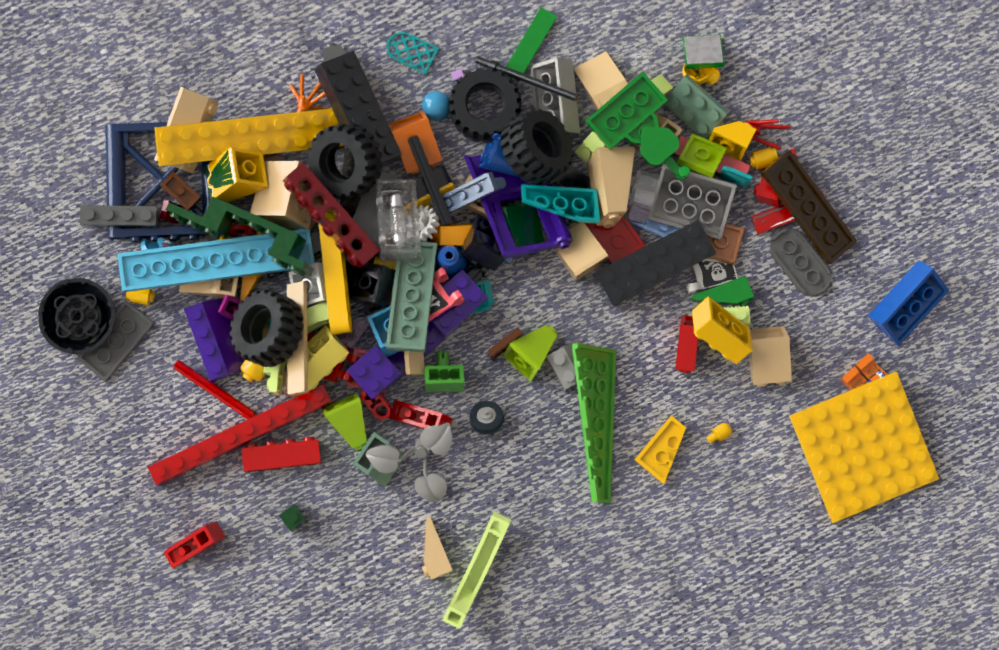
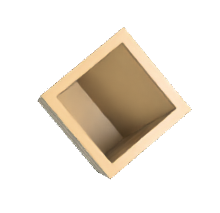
[554,221,608,282]
[749,326,792,386]

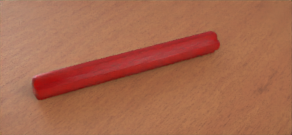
[173,360,256,419]

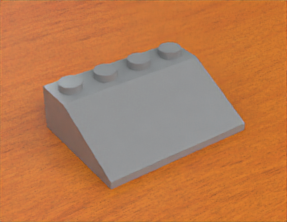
[647,162,737,240]

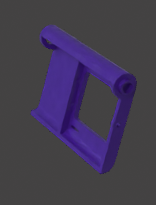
[464,155,573,258]

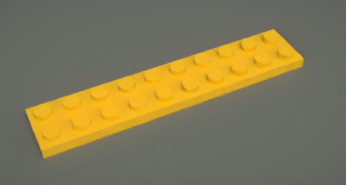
[154,108,345,166]

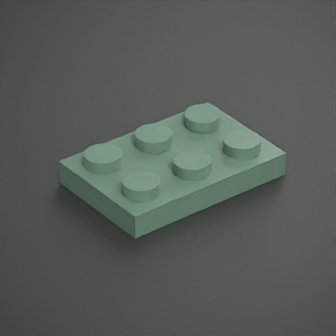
[664,74,729,139]

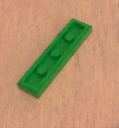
[506,7,557,81]

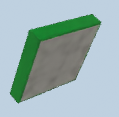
[683,34,724,69]

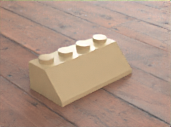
[154,87,219,174]

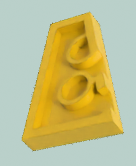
[634,415,686,485]

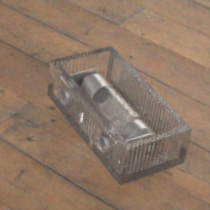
[375,179,421,261]

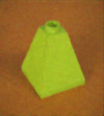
[503,325,557,382]
[322,393,367,451]

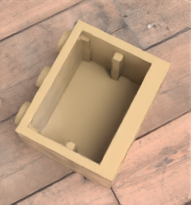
[250,161,316,229]

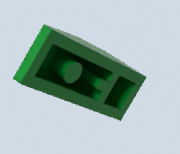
[691,275,754,307]

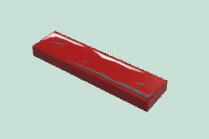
[751,191,824,235]

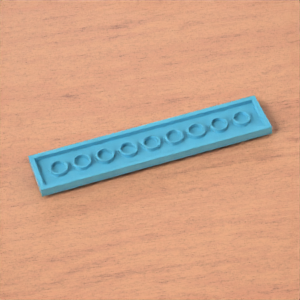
[117,229,314,293]

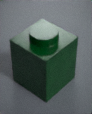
[279,504,307,532]

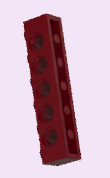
[282,162,380,268]

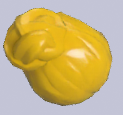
[682,64,721,85]

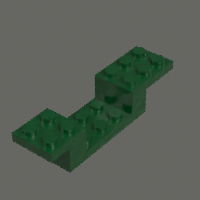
[166,196,314,277]

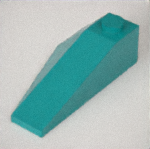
[521,185,600,223]

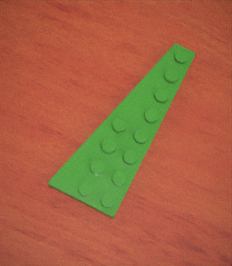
[572,343,616,503]

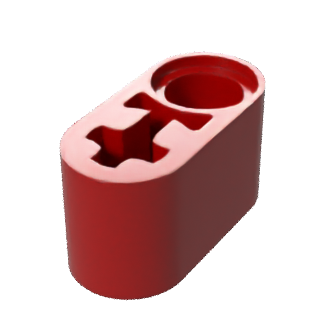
[361,390,392,420]

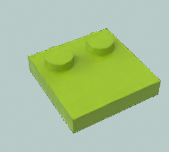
[677,133,727,178]

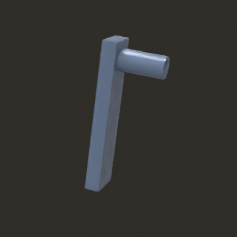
[430,172,506,214]

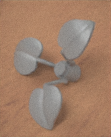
[366,423,452,502]

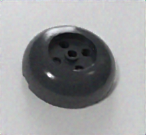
[38,278,115,355]

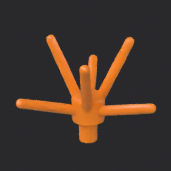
[289,74,329,112]

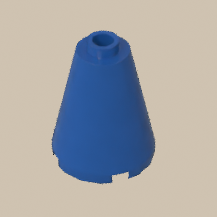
[479,133,520,178]
[435,245,469,281]

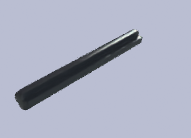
[408,136,452,226]

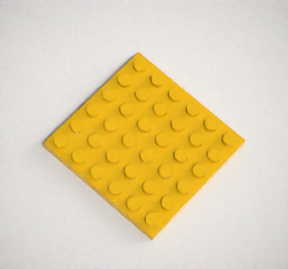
[789,371,939,523]

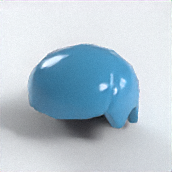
[422,91,450,122]

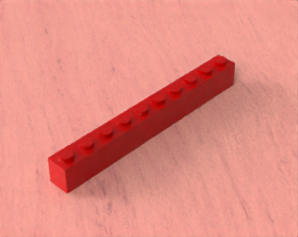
[148,384,333,486]

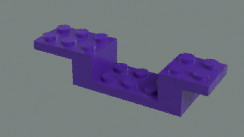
[346,269,488,400]

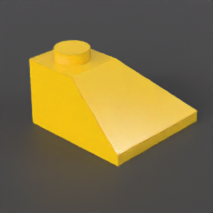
[709,121,756,161]

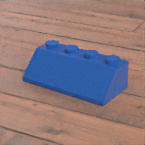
[868,260,949,346]

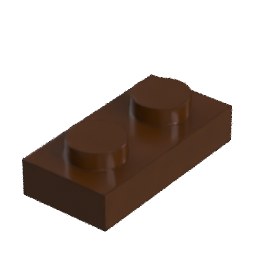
[160,172,201,211]

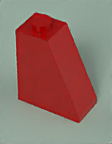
[675,315,698,373]

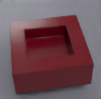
[159,200,182,224]

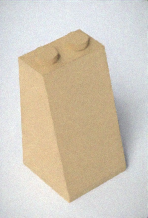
[587,146,635,228]

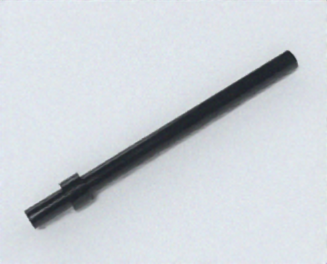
[476,57,578,101]

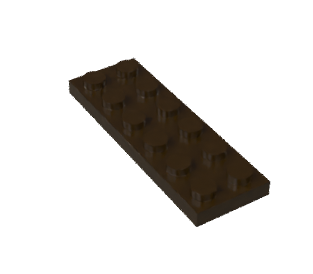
[761,150,857,265]

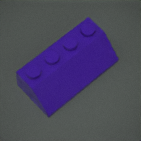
[184,298,245,383]

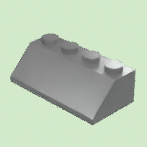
[530,57,580,136]

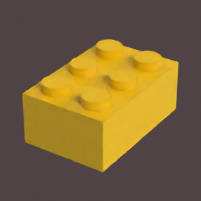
[692,296,753,364]

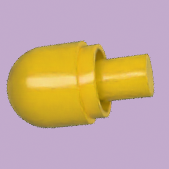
[706,423,732,444]

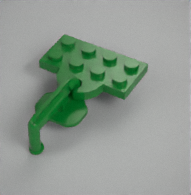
[585,72,690,181]

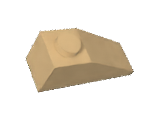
[422,517,453,580]

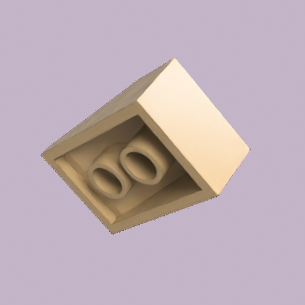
[574,51,628,111]

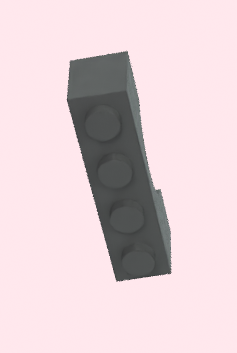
[80,205,161,228]

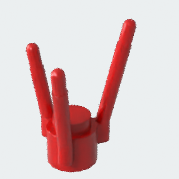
[746,119,790,150]

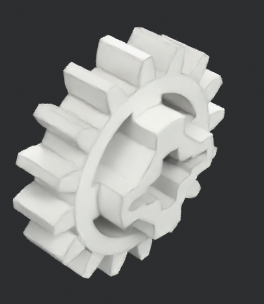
[400,205,440,242]

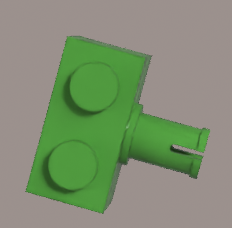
[424,351,464,393]

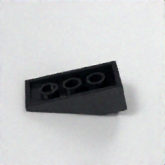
[345,260,395,308]

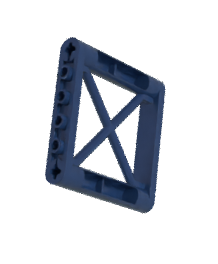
[105,120,215,242]

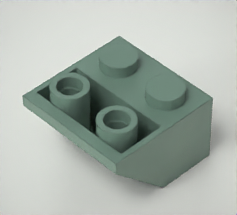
[352,432,405,487]

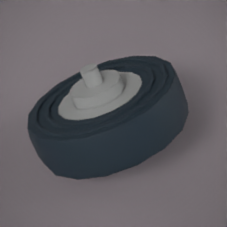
[469,401,504,435]

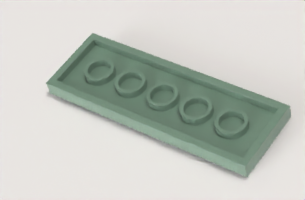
[386,241,438,353]

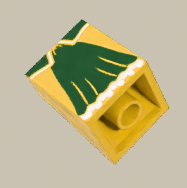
[205,147,268,203]

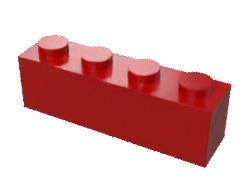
[241,437,322,473]

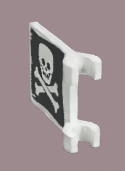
[686,258,738,294]

